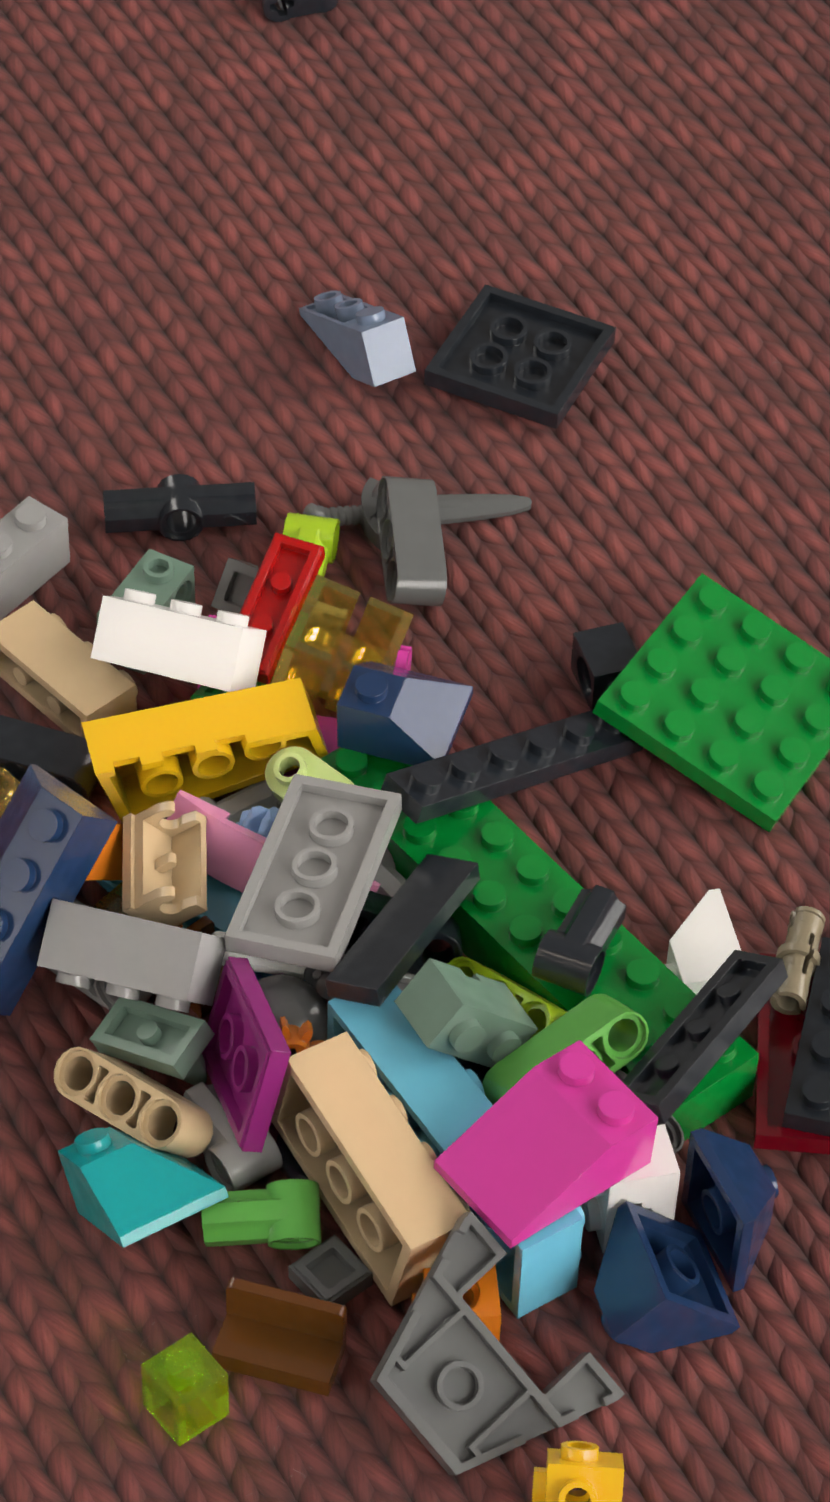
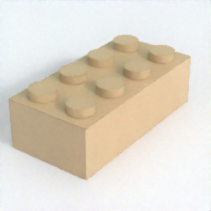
[271,1031,471,1306]

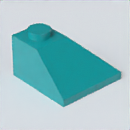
[58,1127,229,1248]

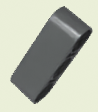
[376,476,447,607]

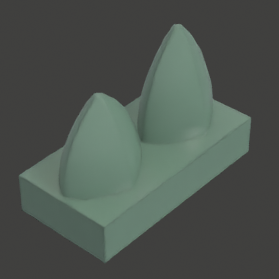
[90,997,215,1085]

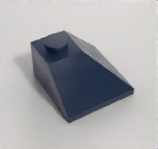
[337,661,473,765]
[681,1128,779,1292]
[594,1201,740,1353]

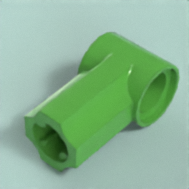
[201,1179,321,1250]

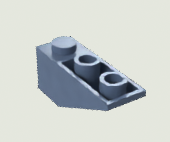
[299,291,416,387]

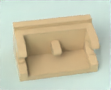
[122,801,207,926]

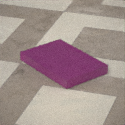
[202,956,291,1153]

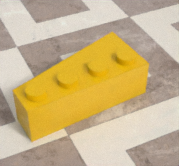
[81,677,328,823]

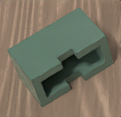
[394,958,538,1068]

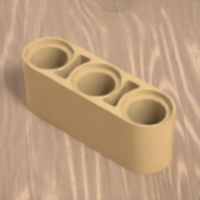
[54,1047,213,1158]

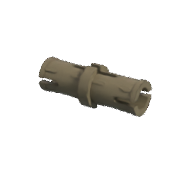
[770,906,826,1015]

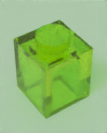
[141,1332,229,1447]

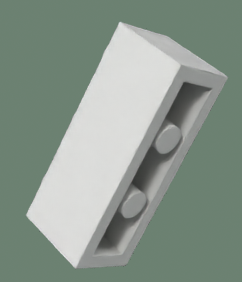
[91,588,267,692]

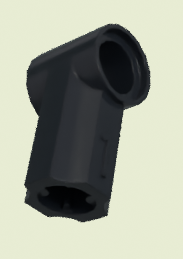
[532,885,626,997]

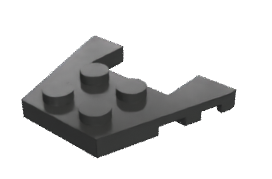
[370,1211,625,1476]

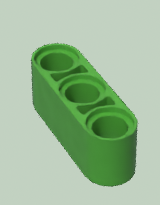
[482,994,649,1105]

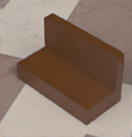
[211,1277,347,1396]

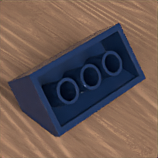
[0,764,118,1016]

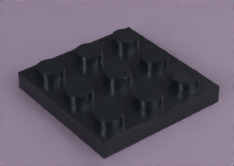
[424,284,616,429]

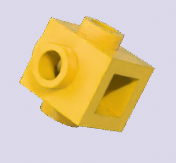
[532,1441,624,1502]

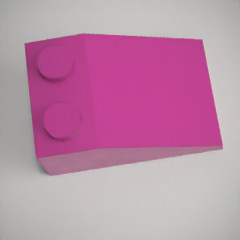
[434,1040,658,1249]

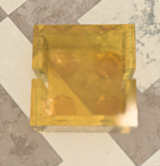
[271,575,414,712]

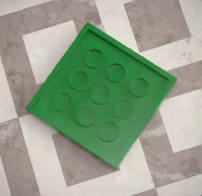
[592,573,830,832]

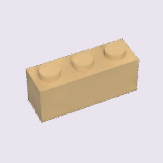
[0,600,138,738]

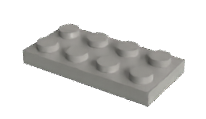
[224,774,402,972]

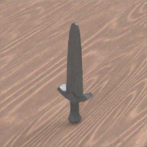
[303,477,532,550]

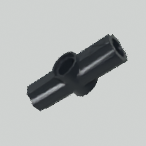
[103,474,257,541]

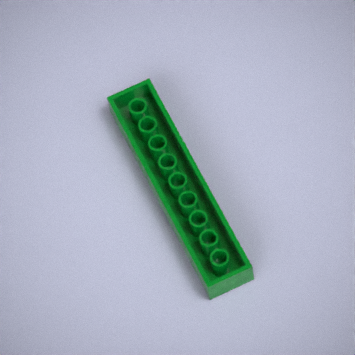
[320,747,759,1141]

